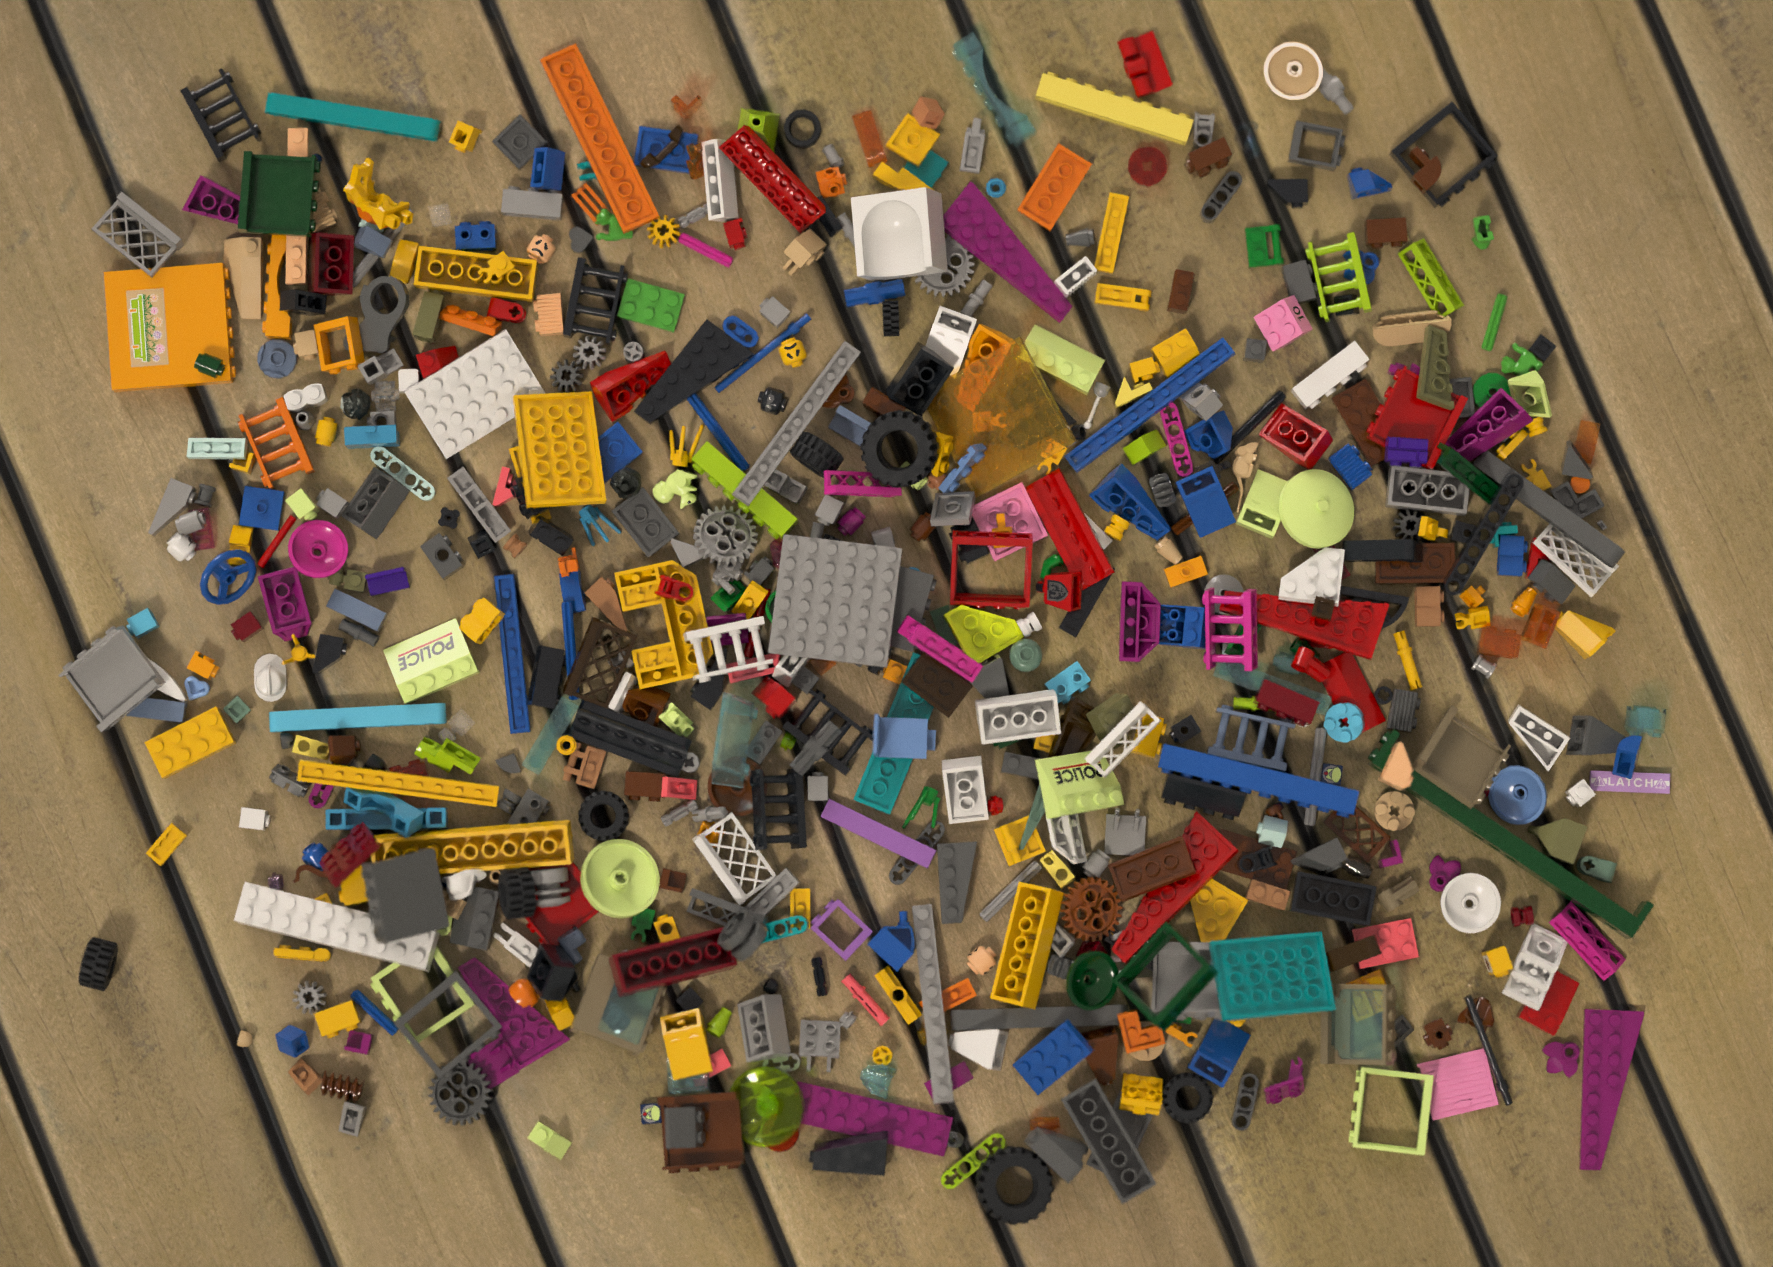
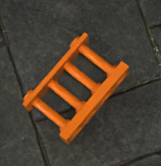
[238,397,315,490]

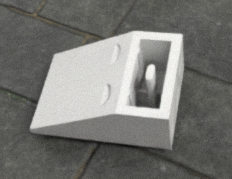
[926,306,977,378]

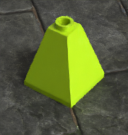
[737,108,780,152]

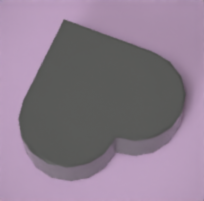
[569,227,594,253]

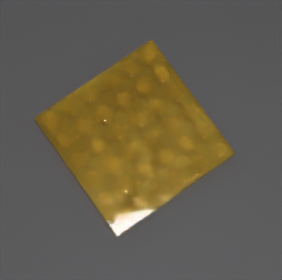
[927,337,1077,499]

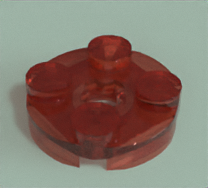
[1127,147,1167,187]

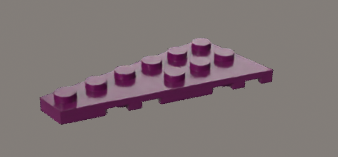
[457,957,571,1070]

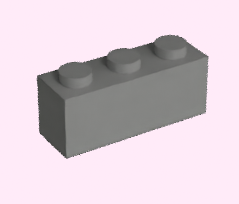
[501,186,564,221]

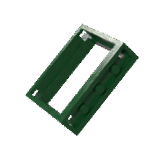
[1112,922,1219,1032]

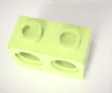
[285,488,319,523]

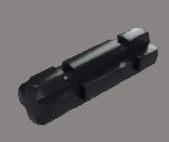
[811,957,828,997]

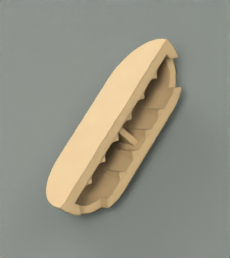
[1373,311,1452,346]

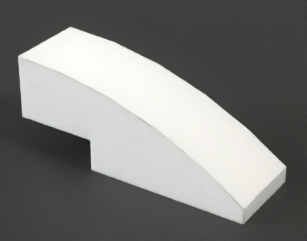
[149,659,188,703]

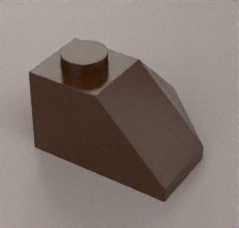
[622,687,671,727]
[328,735,361,766]

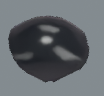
[363,753,387,771]

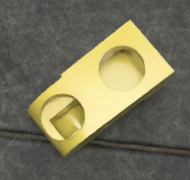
[292,735,329,760]
[1039,850,1075,890]

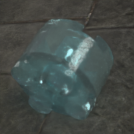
[1624,705,1667,737]

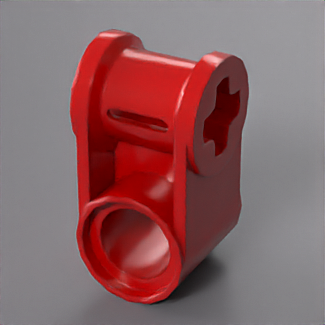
[487,298,526,323]
[654,575,694,603]

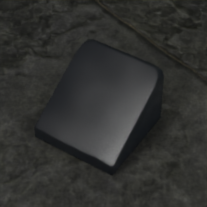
[1334,294,1360,317]
[467,529,496,559]

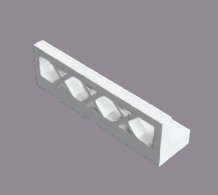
[1085,702,1161,778]

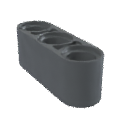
[1200,171,1242,223]
[1231,1073,1259,1131]

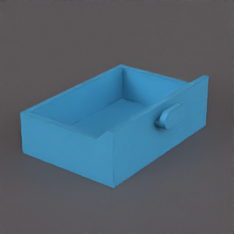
[344,425,400,449]

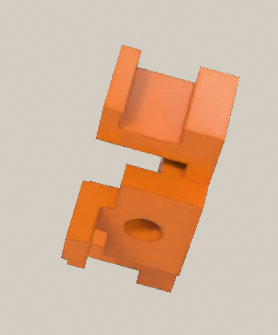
[558,547,580,577]

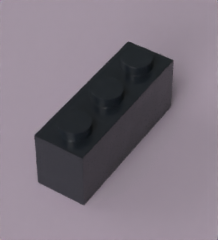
[527,646,566,709]

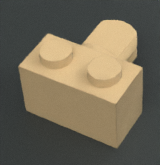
[783,229,827,276]

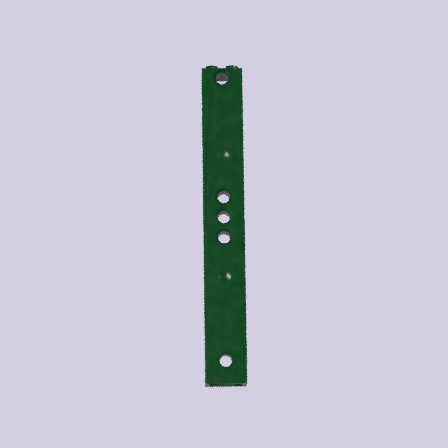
[1368,730,1654,939]

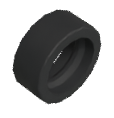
[784,109,821,149]

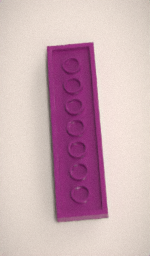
[796,1081,953,1157]

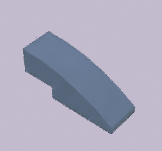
[326,589,388,632]
[126,698,187,723]

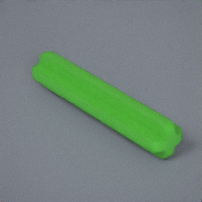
[1482,294,1507,351]

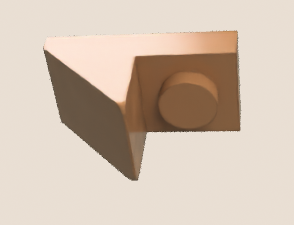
[288,1058,323,1096]

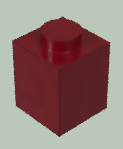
[231,611,264,642]

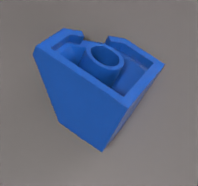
[1347,167,1393,199]
[1184,410,1233,459]

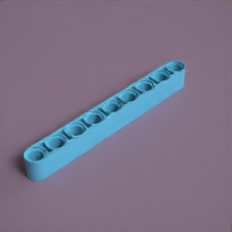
[269,703,447,732]

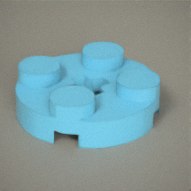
[1324,702,1365,743]

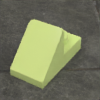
[528,1121,572,1159]

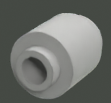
[175,510,206,535]
[1082,849,1110,878]

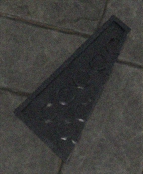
[634,319,754,425]

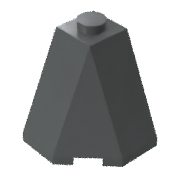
[1024,1127,1089,1184]

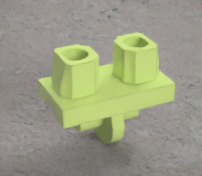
[658,702,694,737]

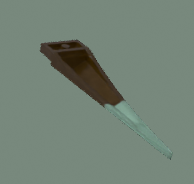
[1019,697,1096,850]

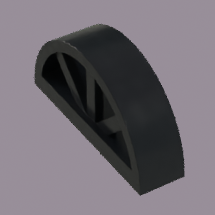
[1340,586,1409,630]

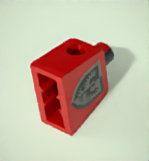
[1036,571,1082,612]

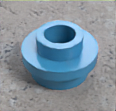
[986,178,1006,198]

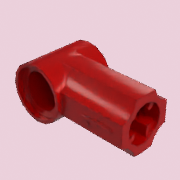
[1291,647,1330,682]

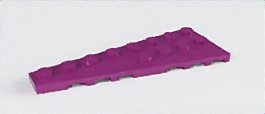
[943,181,1073,323]
[1579,1009,1644,1170]

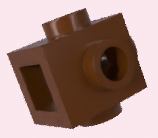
[1422,1018,1453,1050]

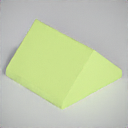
[1508,370,1552,418]

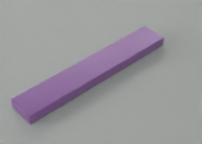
[820,799,936,869]

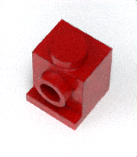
[723,218,747,250]

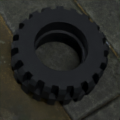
[860,410,939,488]
[975,1146,1054,1225]

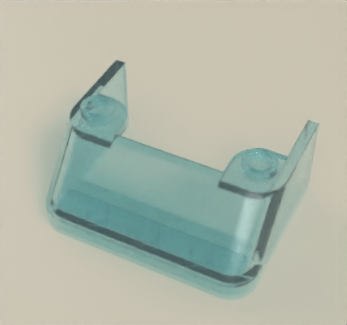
[712,692,758,788]

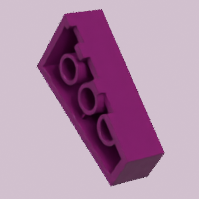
[1445,388,1534,462]

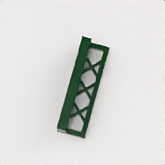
[1437,442,1499,504]

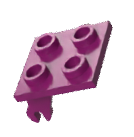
[468,1038,519,1089]
[1264,1057,1304,1104]

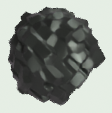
[340,388,371,420]
[610,467,641,499]

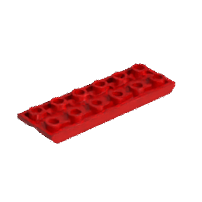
[718,125,826,233]
[1025,468,1115,591]

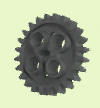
[428,1061,493,1126]

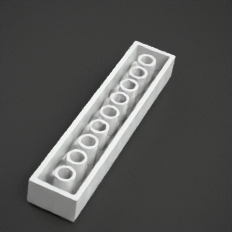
[234,882,440,972]

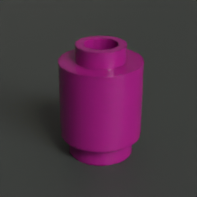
[837,507,866,536]

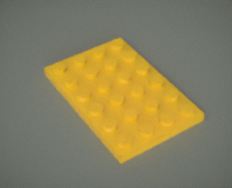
[513,391,606,508]

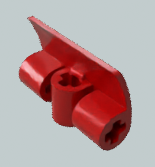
[1117,31,1173,98]

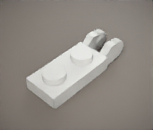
[492,922,538,967]

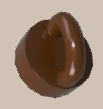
[1264,801,1284,819]

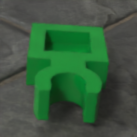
[631,909,656,943]

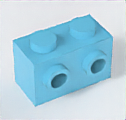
[1044,661,1091,705]

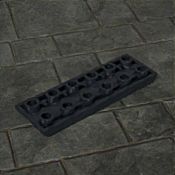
[568,699,692,778]

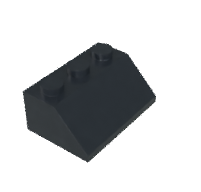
[886,342,954,416]

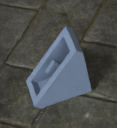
[354,226,393,258]

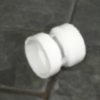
[1016,612,1042,638]

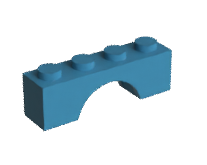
[343,787,424,838]

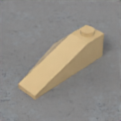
[224,237,264,320]

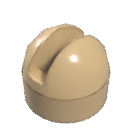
[237,1030,252,1047]

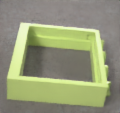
[370,946,476,1044]
[1348,1066,1434,1156]

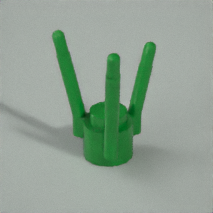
[902,786,941,829]

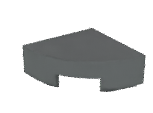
[495,753,521,773]

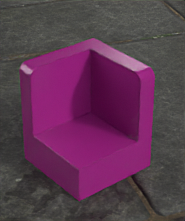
[344,1030,373,1055]

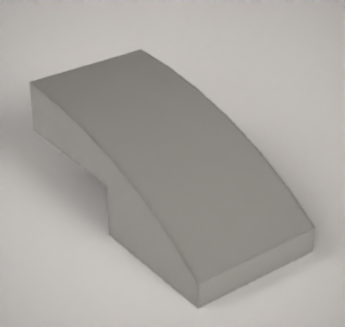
[764,469,808,505]

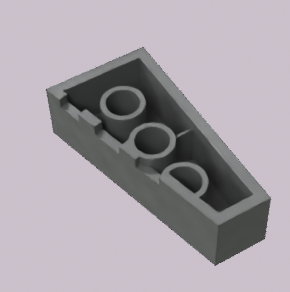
[937,842,977,924]

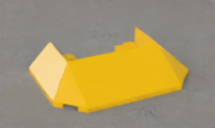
[614,560,713,689]

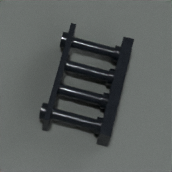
[180,68,262,162]
[563,257,628,346]
[782,689,874,776]
[749,769,807,851]

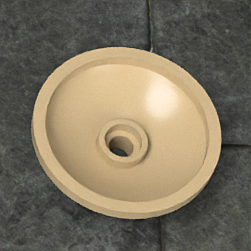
[1264,41,1323,100]

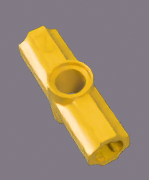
[874,966,922,1025]

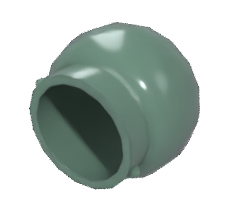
[1009,639,1043,672]

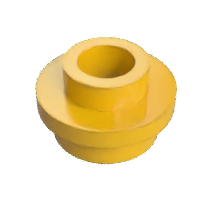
[556,735,577,755]

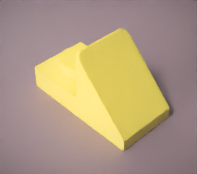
[1114,377,1153,409]

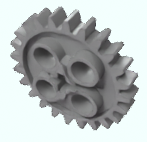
[915,235,975,298]
[693,505,758,567]

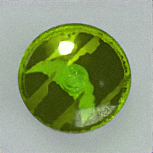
[729,1066,804,1147]

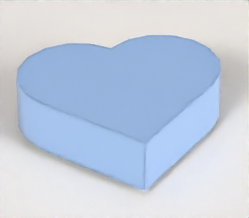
[184,676,210,701]

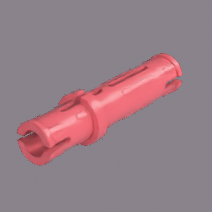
[841,973,890,1026]

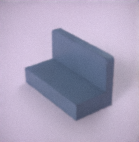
[829,405,871,447]

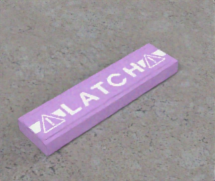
[1589,771,1670,794]

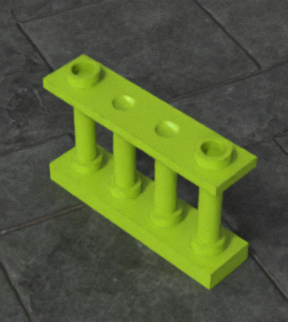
[1305,232,1372,322]

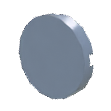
[257,339,297,379]

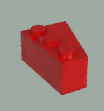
[751,676,796,720]

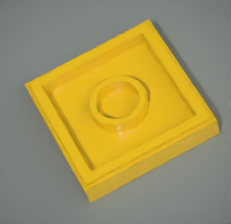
[886,113,940,168]

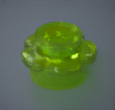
[779,732,796,751]

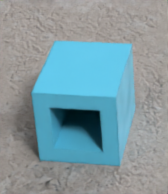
[126,608,160,638]

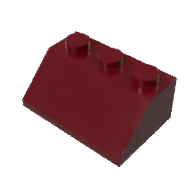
[308,232,354,296]

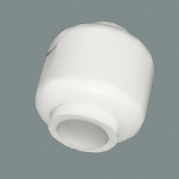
[167,532,196,561]

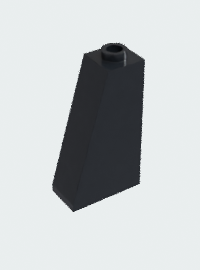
[809,1131,888,1176]

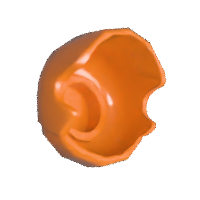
[509,979,539,1008]

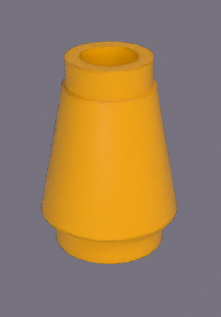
[1510,587,1537,617]

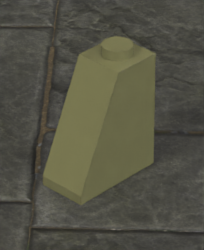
[412,289,445,344]

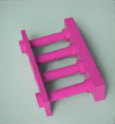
[1202,588,1258,671]
[897,615,983,682]

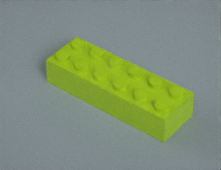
[691,441,798,541]

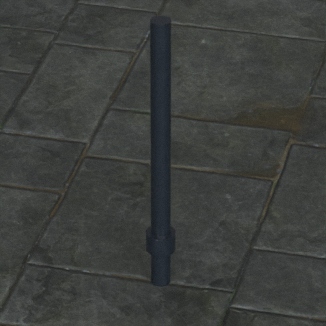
[1464,995,1513,1106]

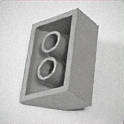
[737,995,791,1063]

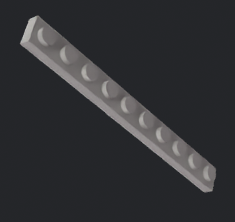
[732,341,861,506]
[912,904,954,1104]

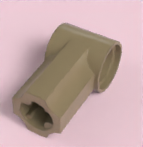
[1377,876,1420,913]

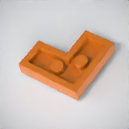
[1117,1009,1166,1054]

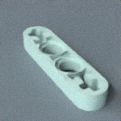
[370,446,436,501]

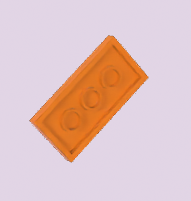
[1017,143,1092,231]

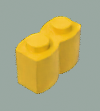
[459,597,505,645]

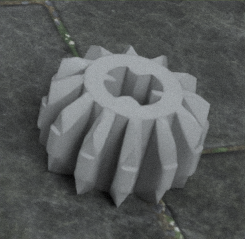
[573,336,607,370]
[292,981,327,1015]

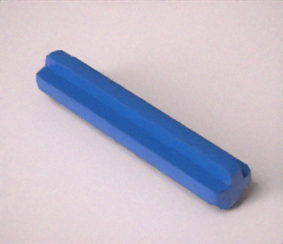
[350,989,399,1035]

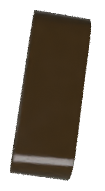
[1326,935,1382,973]

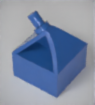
[868,911,915,971]

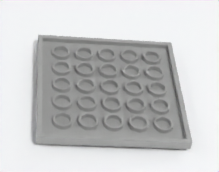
[768,534,903,668]

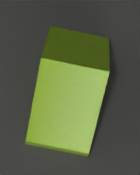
[1123,429,1167,466]

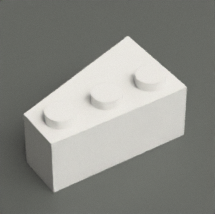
[1508,704,1570,772]

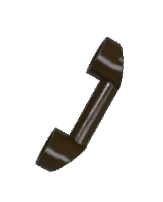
[640,125,683,168]

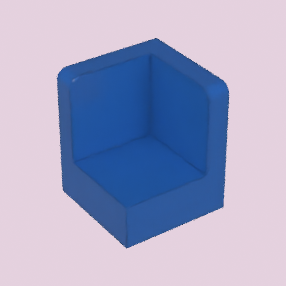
[275,1025,310,1058]

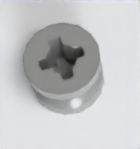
[623,342,644,363]
[682,752,700,773]

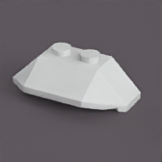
[1046,814,1087,864]

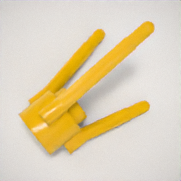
[669,425,704,467]
[282,634,315,665]

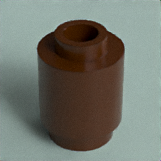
[909,512,936,542]

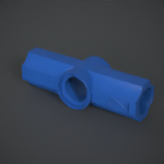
[844,279,905,307]

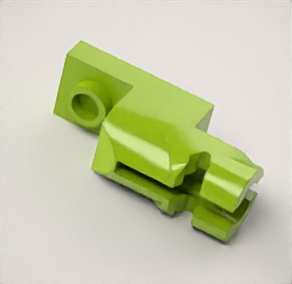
[414,737,481,774]

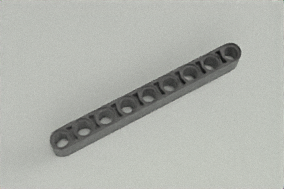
[1472,451,1625,568]
[950,1005,1128,1030]

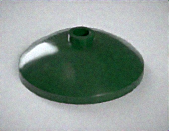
[1066,951,1118,1011]

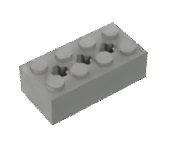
[1385,466,1469,516]

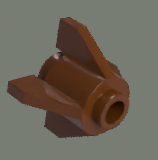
[1457,997,1494,1031]

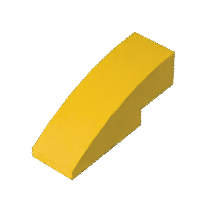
[873,162,935,191]

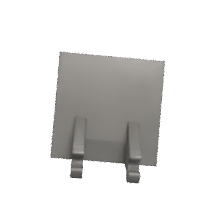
[1104,808,1146,856]
[799,1020,841,1073]

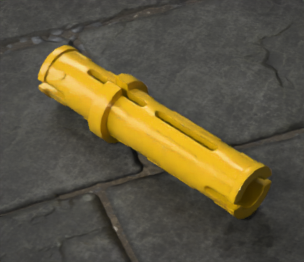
[1393,630,1423,691]

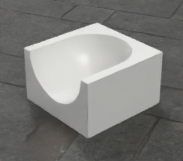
[851,187,948,282]

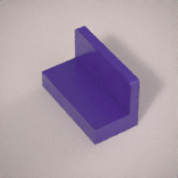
[365,567,410,596]

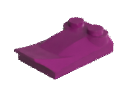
[258,567,312,641]

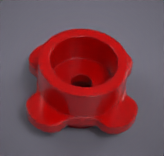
[987,795,1003,816]

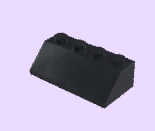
[1160,773,1246,820]

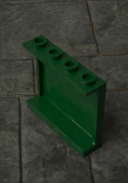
[237,151,321,237]

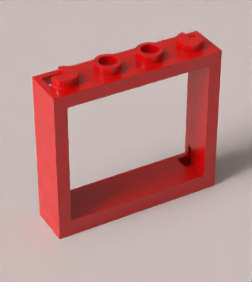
[950,530,1033,610]

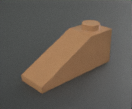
[585,577,628,637]

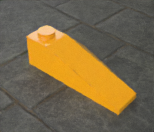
[957,324,1018,412]

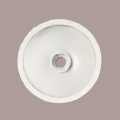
[1441,873,1501,933]

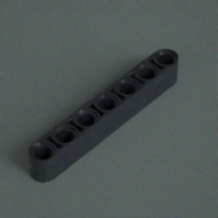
[1443,473,1524,595]

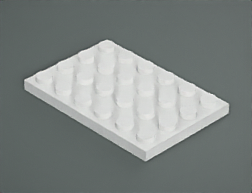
[404,329,546,459]

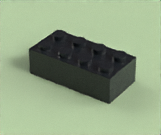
[1289,871,1377,926]

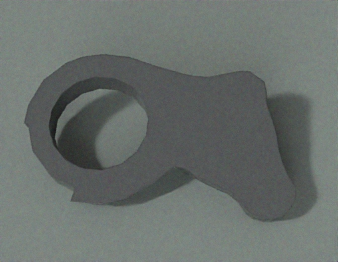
[343,276,409,353]

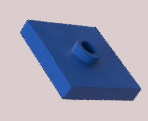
[239,486,285,531]

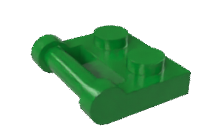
[1245,224,1284,268]

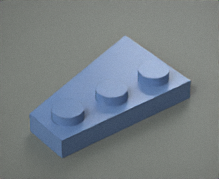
[939,443,988,493]

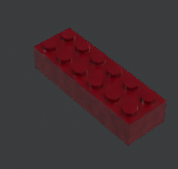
[608,927,738,998]

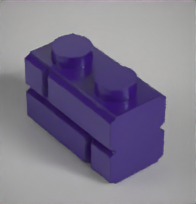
[1385,437,1428,468]

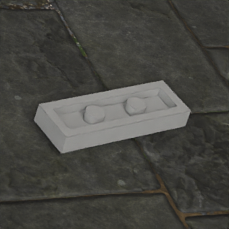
[744,868,801,916]

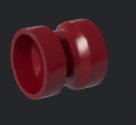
[1510,905,1534,927]

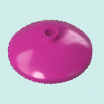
[288,520,348,578]

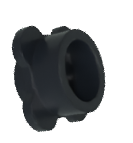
[438,507,460,529]

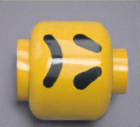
[778,337,807,368]

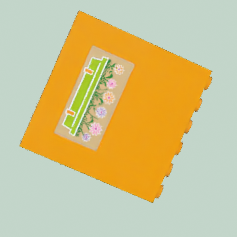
[104,263,236,392]

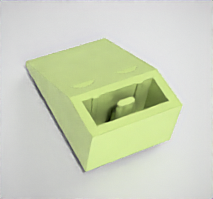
[1235,469,1288,539]

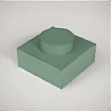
[223,695,252,724]

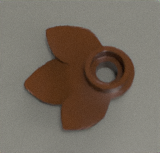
[822,374,855,409]

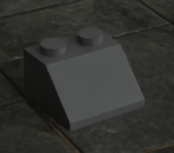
[1290,838,1348,874]
[665,1106,705,1149]

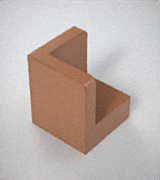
[912,96,945,129]

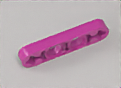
[1160,402,1193,478]

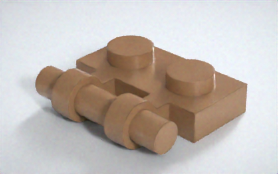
[562,742,607,789]

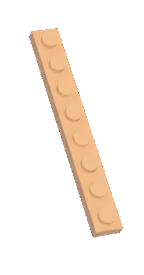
[286,128,309,285]

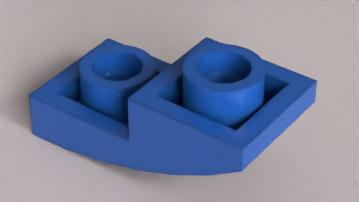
[559,570,586,613]

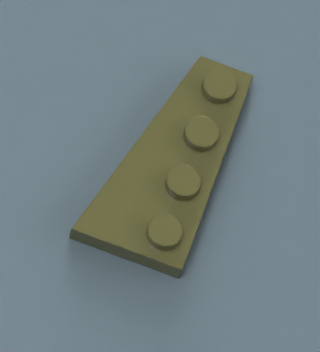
[1416,325,1455,410]

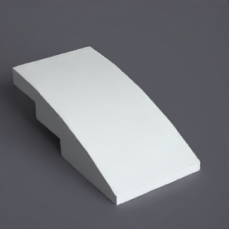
[1502,924,1568,1011]

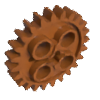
[1060,877,1123,942]

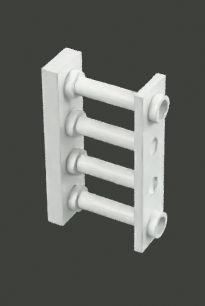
[683,616,773,683]

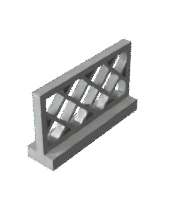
[92,191,184,278]

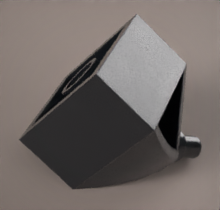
[527,944,581,1001]

